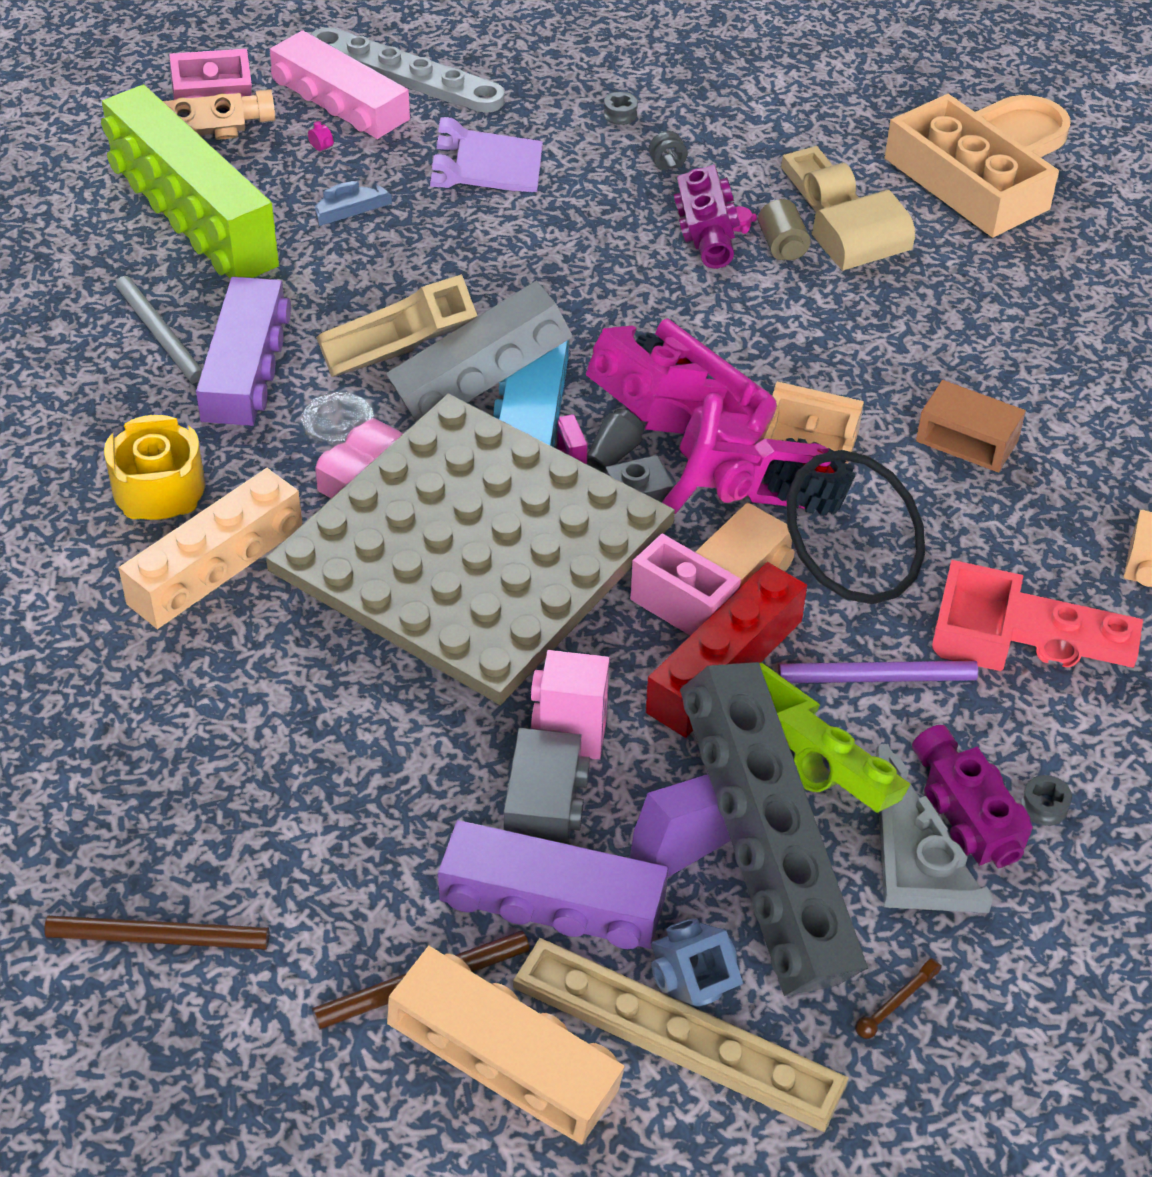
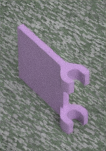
[430,117,543,192]

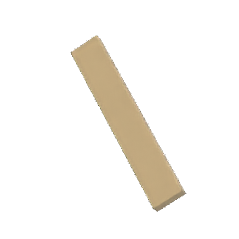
[513,938,849,1132]

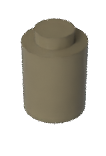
[758,199,811,260]

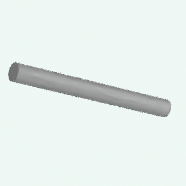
[115,276,202,384]

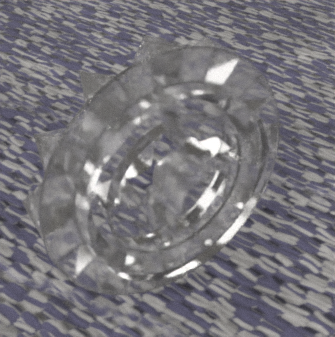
[302,392,374,448]

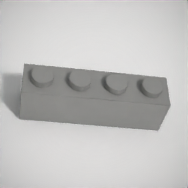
[386,280,573,422]

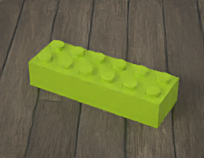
[101,84,279,279]

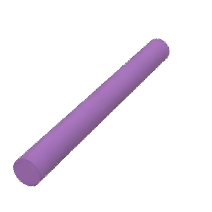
[778,661,978,683]

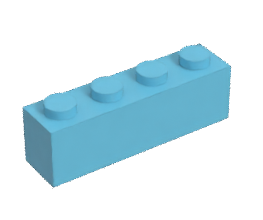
[493,340,569,447]

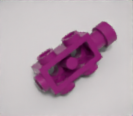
[673,164,740,269]
[912,725,1033,869]

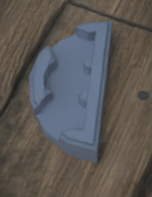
[315,181,392,226]

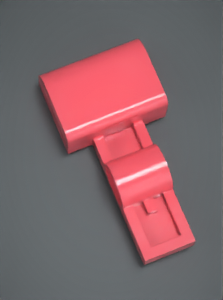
[932,560,1143,671]

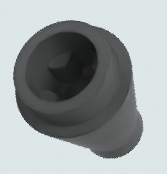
[587,409,644,473]

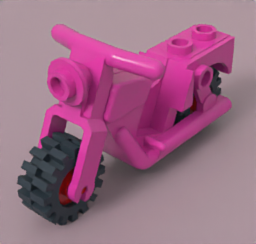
[586,318,855,515]

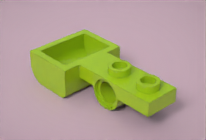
[759,662,911,813]

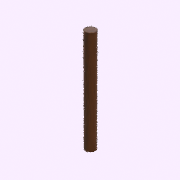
[44,915,270,950]
[312,930,530,1030]

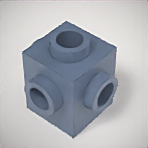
[651,919,743,1006]

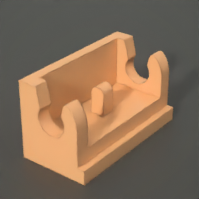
[764,381,864,464]

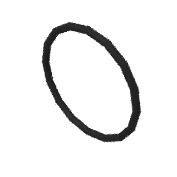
[787,450,925,604]

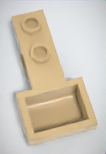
[781,146,915,271]

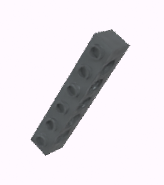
[680,662,868,996]

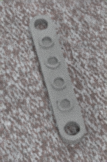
[310,27,504,113]

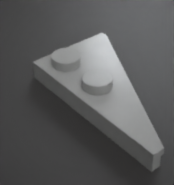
[876,744,993,913]

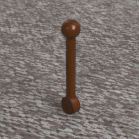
[855,958,942,1039]

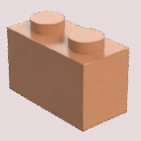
[916,380,1026,473]

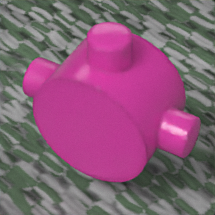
[308,121,334,152]
[733,206,757,234]

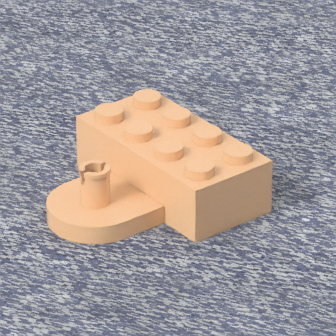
[885,94,1070,238]

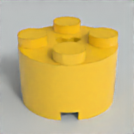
[104,415,205,520]

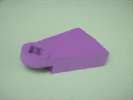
[630,774,731,877]

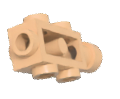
[163,89,275,140]

